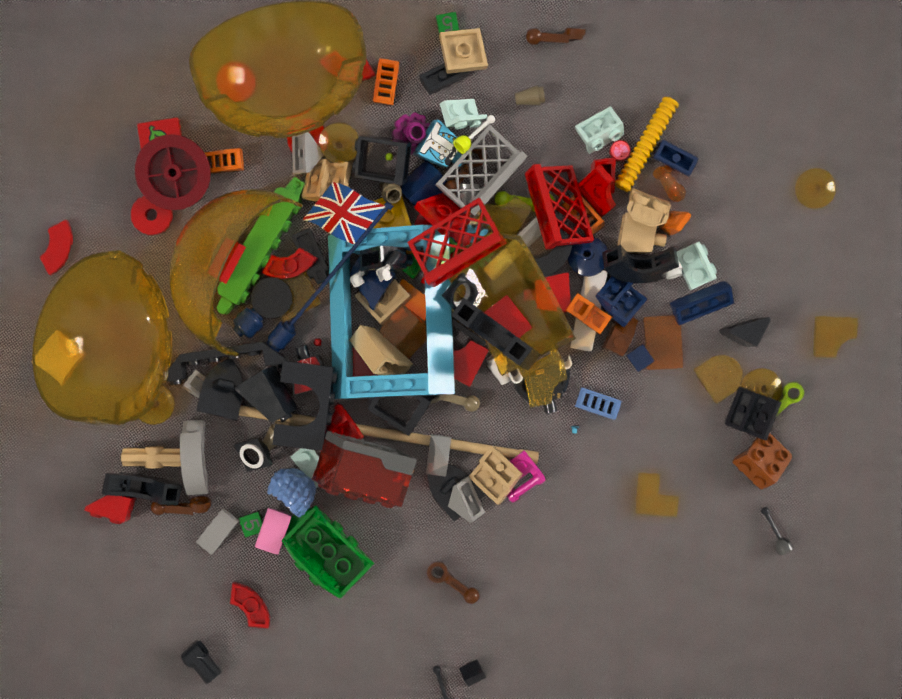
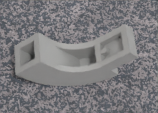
[180,420,209,495]

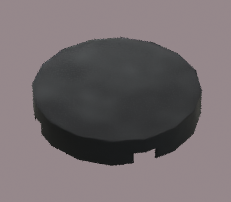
[251,278,293,319]

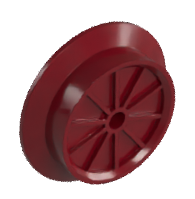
[135,134,211,210]

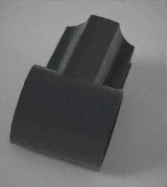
[181,640,222,684]

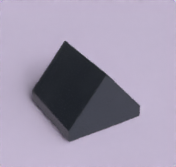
[459,659,487,687]

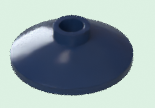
[568,238,608,277]

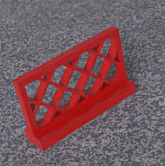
[525,164,594,249]
[407,197,507,287]

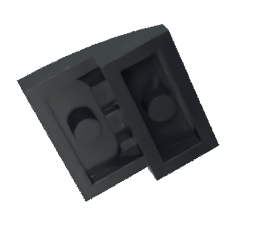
[724,386,782,441]

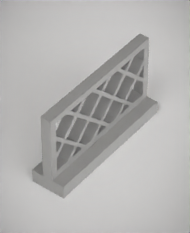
[436,125,528,218]

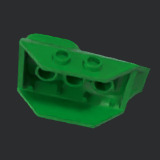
[281,505,374,599]

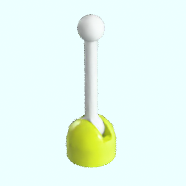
[453,115,495,154]

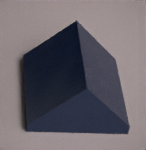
[398,161,446,214]

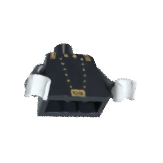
[350,246,413,288]
[508,355,572,414]

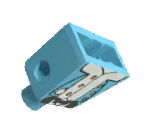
[413,120,465,167]

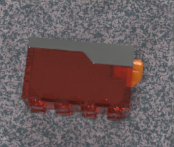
[312,431,417,509]

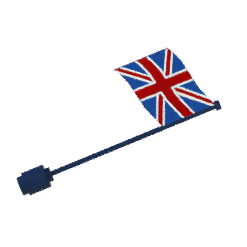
[266,182,394,352]

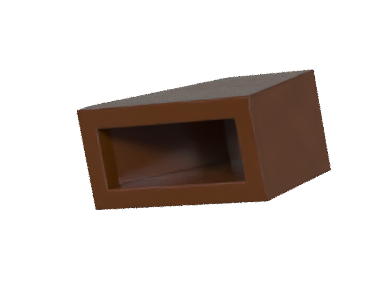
[602,318,639,357]

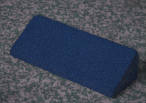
[670,281,734,326]

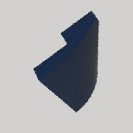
[350,256,396,310]

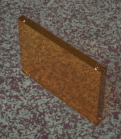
[643,316,684,370]

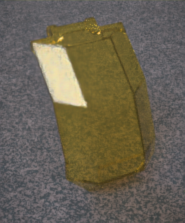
[448,232,576,379]

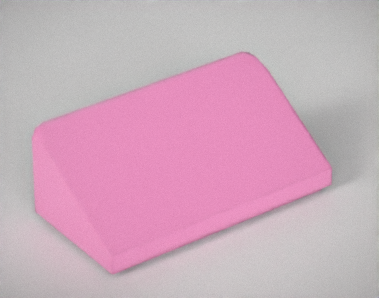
[255,508,291,555]

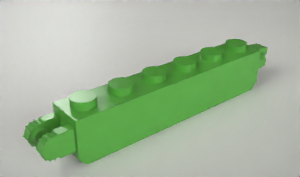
[216,177,305,315]

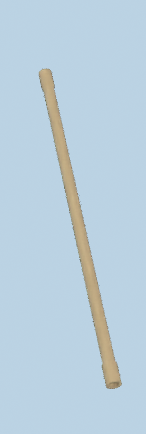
[239,405,539,464]

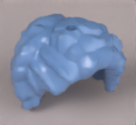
[267,468,316,517]

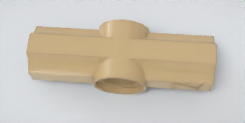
[121,446,181,468]

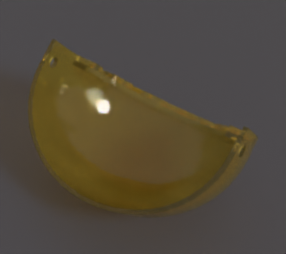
[189,1,367,138]
[169,189,303,356]
[32,250,172,425]

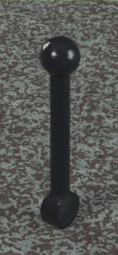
[433,666,449,699]

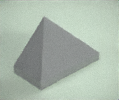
[292,131,325,175]
[426,434,451,477]
[448,476,485,523]

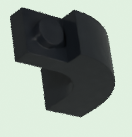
[524,214,573,281]
[602,244,679,283]
[102,472,182,505]

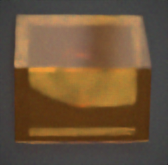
[379,304,427,359]

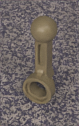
[431,394,480,412]

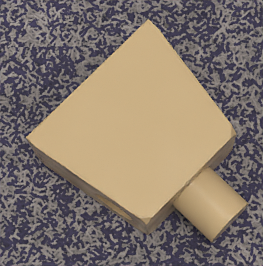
[617,213,667,254]

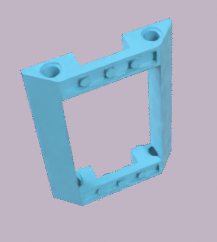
[328,225,455,399]

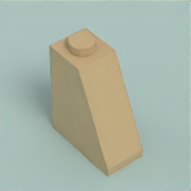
[349,325,413,375]

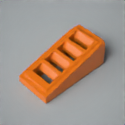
[373,58,400,105]
[205,148,244,173]
[562,195,605,235]
[659,211,691,236]

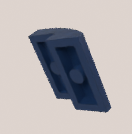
[595,276,647,327]

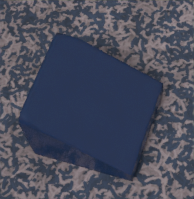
[626,344,655,372]

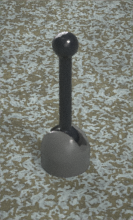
[761,507,794,555]

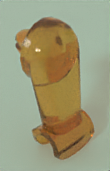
[653,165,686,202]

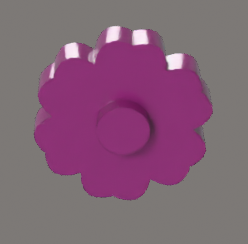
[391,113,430,155]

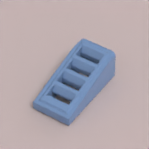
[575,387,622,420]

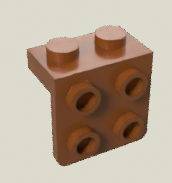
[732,434,792,490]

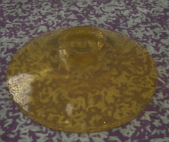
[319,123,359,163]
[795,168,836,209]
[741,368,782,401]
[133,384,175,425]

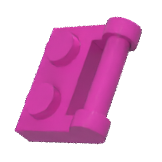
[507,450,546,503]

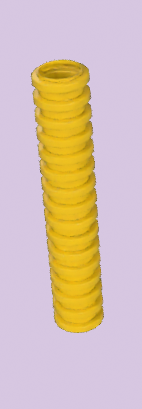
[615,97,679,192]

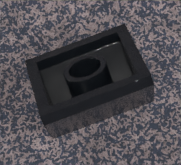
[719,317,771,347]

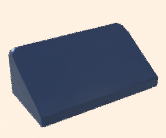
[653,140,699,177]

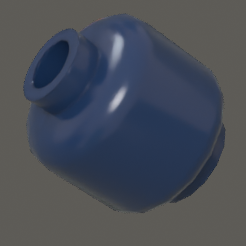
[233,307,264,338]

